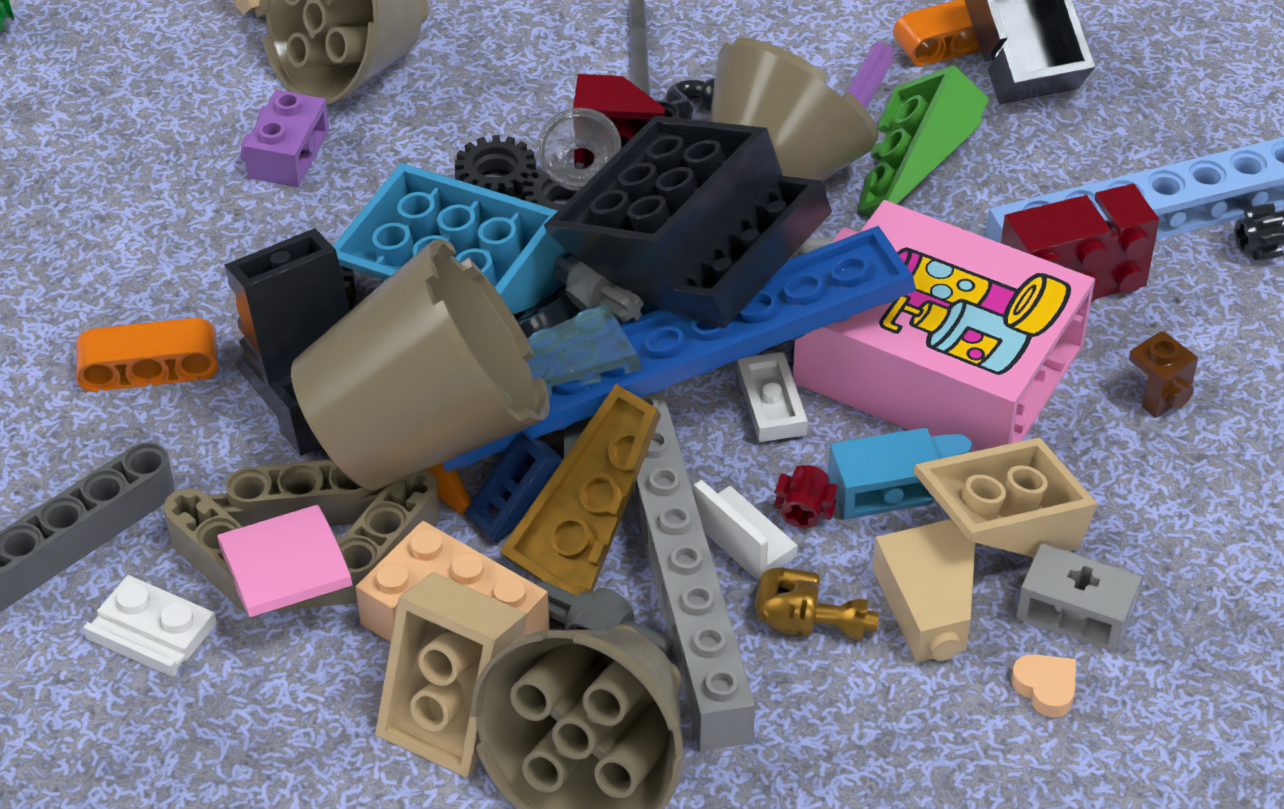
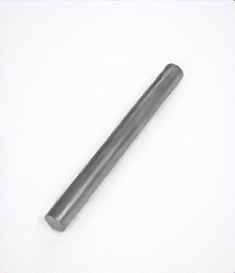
[629,0,650,96]

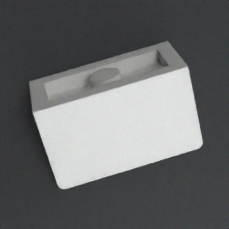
[692,480,798,581]

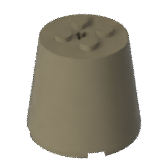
[291,239,550,491]

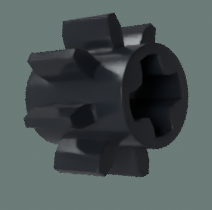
[1234,203,1284,261]

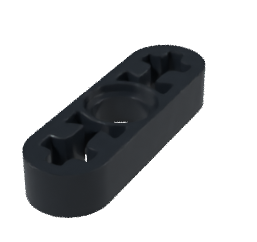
[517,285,581,345]

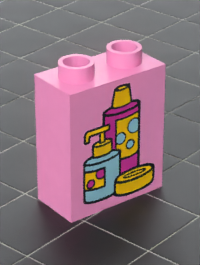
[788,200,1095,452]

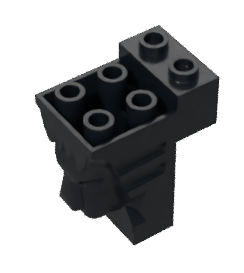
[224,228,350,456]

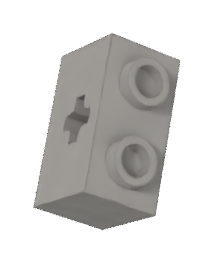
[1016,543,1143,653]

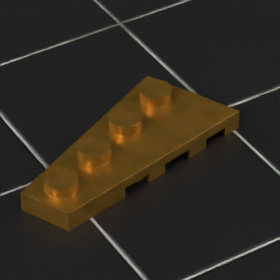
[500,384,661,596]

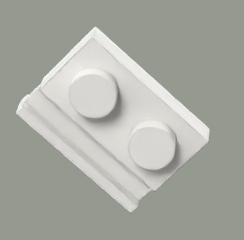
[83,575,217,677]

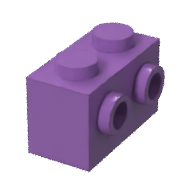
[241,90,329,188]

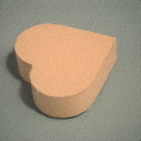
[1011,654,1076,718]

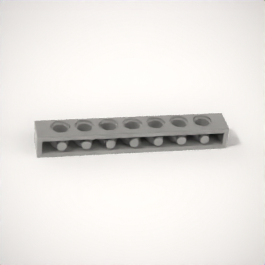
[631,391,755,752]

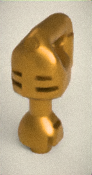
[755,568,879,641]

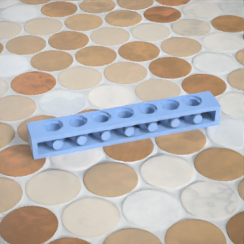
[985,137,1284,243]

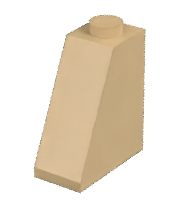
[872,519,975,663]

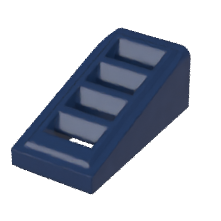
[464,432,563,543]

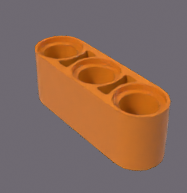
[893,0,981,67]
[76,318,218,392]

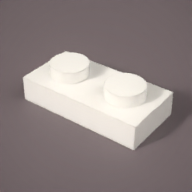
[736,352,808,442]

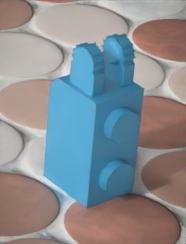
[828,427,973,520]

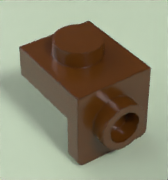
[1129,331,1198,418]

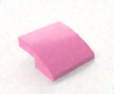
[217,505,353,618]

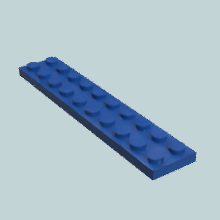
[442,225,916,472]

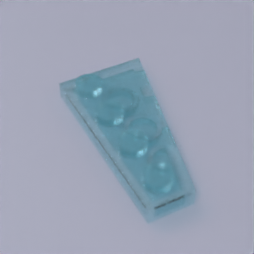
[527,303,642,395]

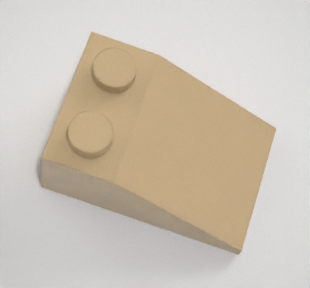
[913,437,1098,558]
[375,572,528,779]

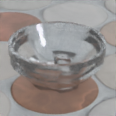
[537,108,621,191]

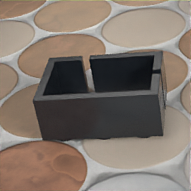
[964,0,1095,105]

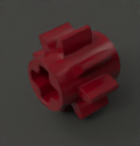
[773,465,838,528]

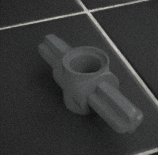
[553,256,644,322]
[535,581,673,658]

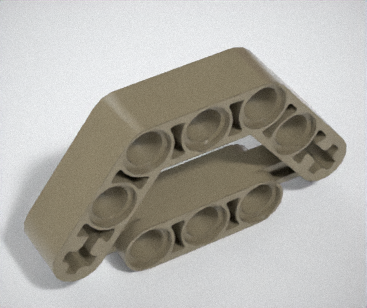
[164,460,440,611]

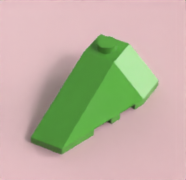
[858,65,989,216]

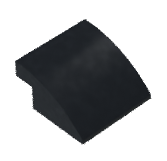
[544,116,832,328]

